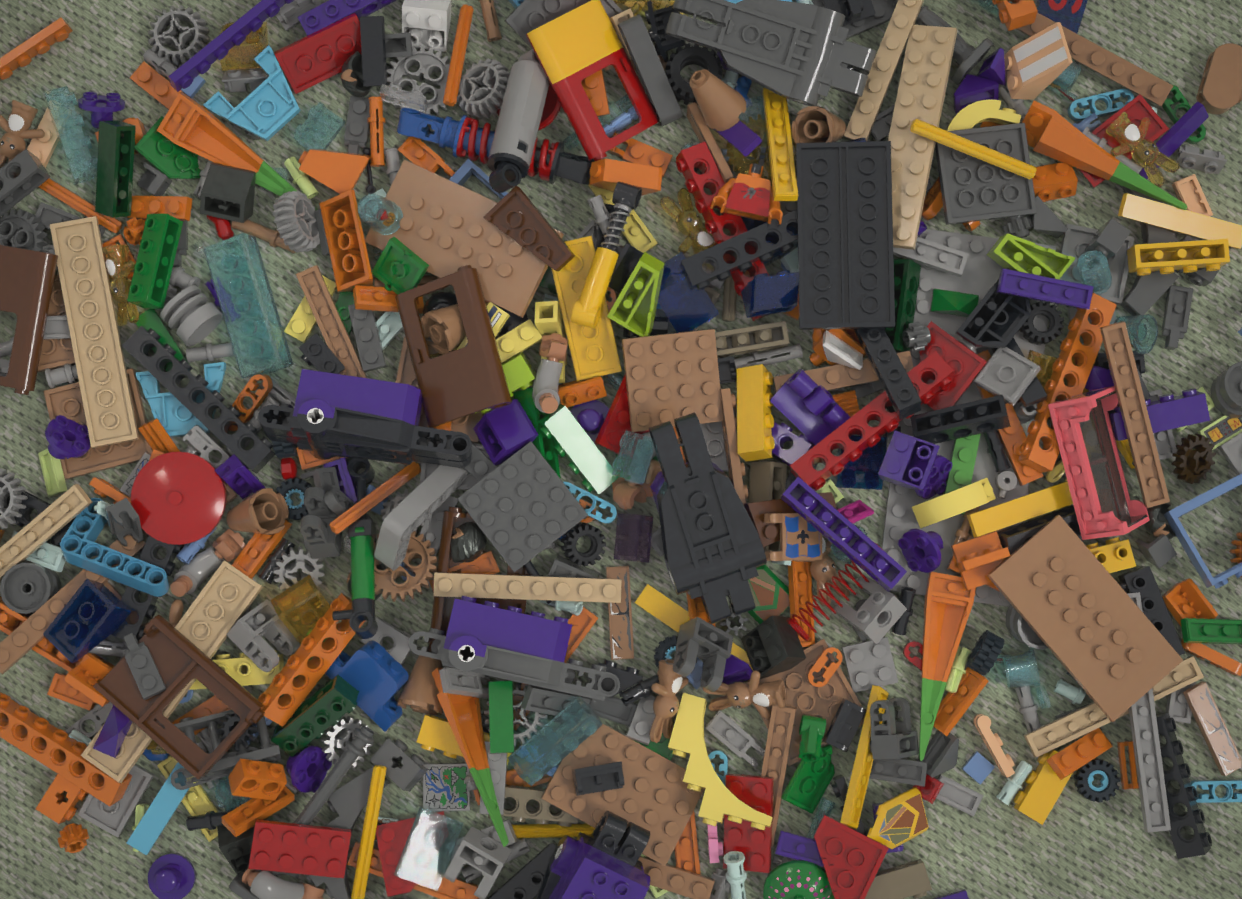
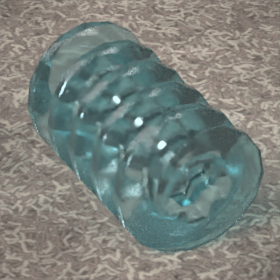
[1077,251,1112,295]

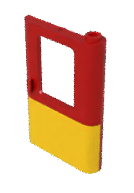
[526,0,659,161]

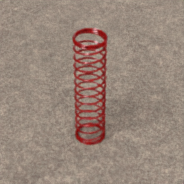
[787,542,884,641]

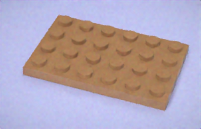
[541,715,704,866]

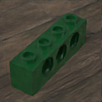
[884,259,921,353]

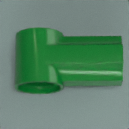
[798,714,826,763]

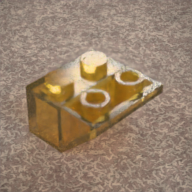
[220,22,269,71]

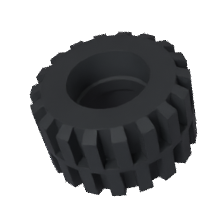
[666,43,723,105]

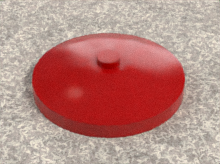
[131,452,226,545]

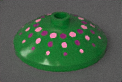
[763,860,834,899]

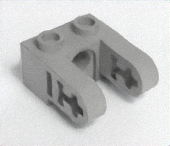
[833,574,907,644]
[226,599,300,672]
[443,827,513,899]

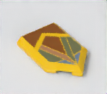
[867,787,929,849]

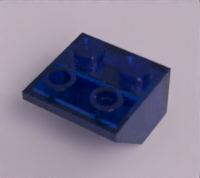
[741,270,799,318]
[836,435,887,490]

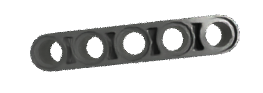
[618,14,683,127]

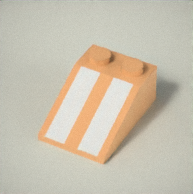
[1004,22,1073,100]

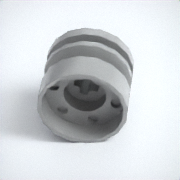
[160,285,223,347]

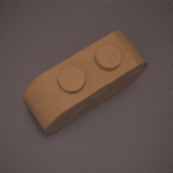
[1196,43,1242,114]

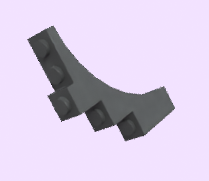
[1119,185,1181,320]
[305,765,390,899]

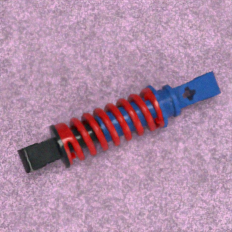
[397,108,595,185]

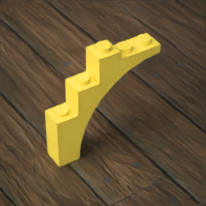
[668,693,773,830]

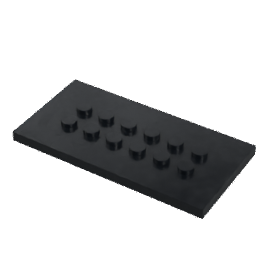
[796,141,895,330]

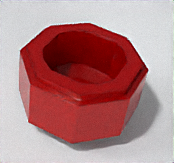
[280,458,297,480]

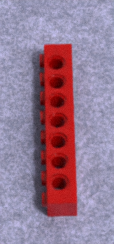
[676,141,783,321]
[790,351,954,491]

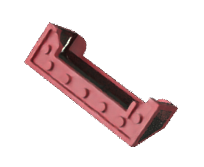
[1048,386,1150,540]

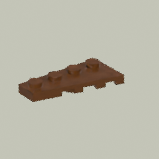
[483,186,575,272]
[744,492,838,547]

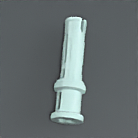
[723,851,747,899]

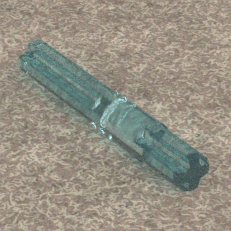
[563,94,633,151]

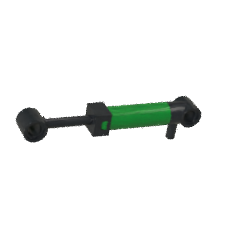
[332,458,378,639]

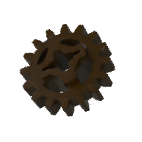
[1171,433,1216,484]

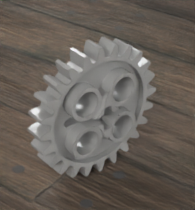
[385,45,450,116]

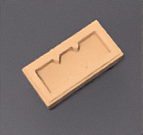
[1172,174,1213,217]

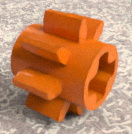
[123,217,146,246]
[58,823,89,853]

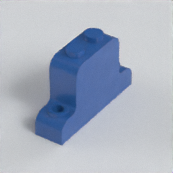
[325,641,409,732]

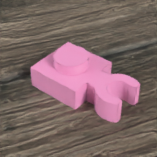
[707,824,723,863]

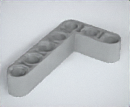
[374,465,468,571]

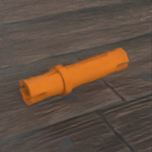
[367,97,385,167]

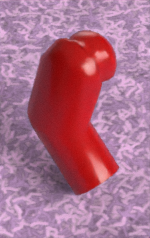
[207,215,234,241]

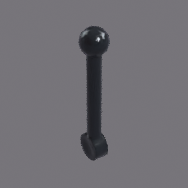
[363,147,376,194]

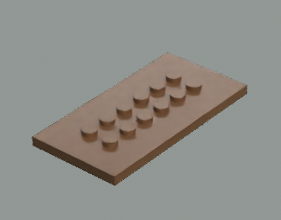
[365,159,564,318]
[987,515,1183,722]

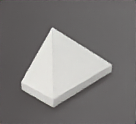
[823,330,863,370]

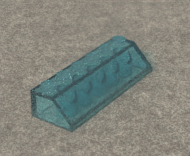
[203,233,294,378]

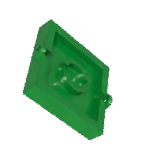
[372,237,429,295]

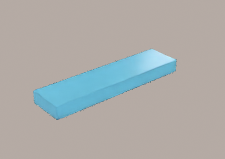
[127,762,194,855]

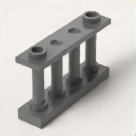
[174,710,282,784]

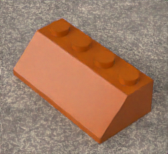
[319,190,373,292]

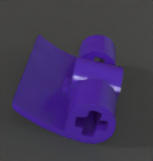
[770,369,850,445]

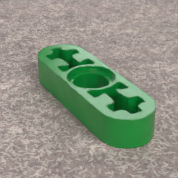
[1162,85,1206,144]

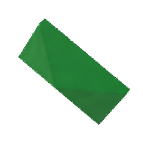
[930,289,979,317]

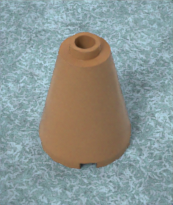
[689,69,747,131]
[791,106,846,144]
[421,304,466,355]
[226,488,289,535]
[397,649,443,715]

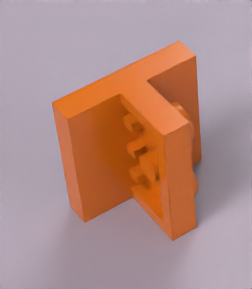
[951,531,1010,591]

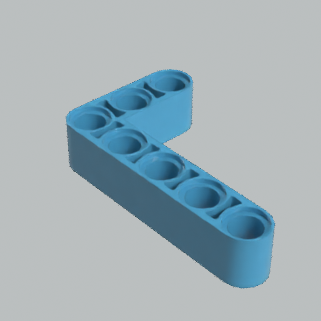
[60,498,169,597]

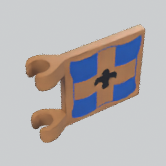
[764,513,822,561]

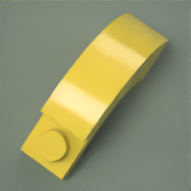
[946,100,1021,131]
[534,301,567,383]
[912,478,996,528]

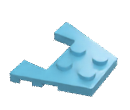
[203,45,301,141]
[136,362,226,438]

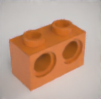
[228,758,287,801]

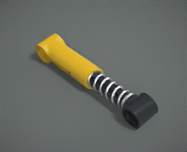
[571,181,642,329]

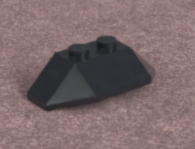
[956,268,1031,348]

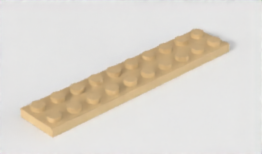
[888,25,957,250]
[50,216,139,448]
[81,561,263,783]

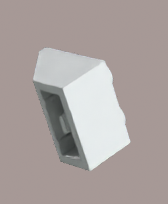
[402,0,451,52]

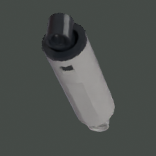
[487,49,550,193]

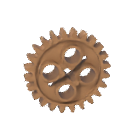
[374,531,438,602]

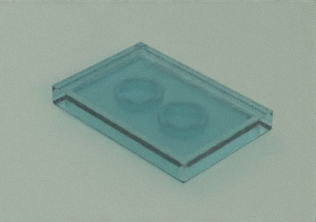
[394,807,464,891]

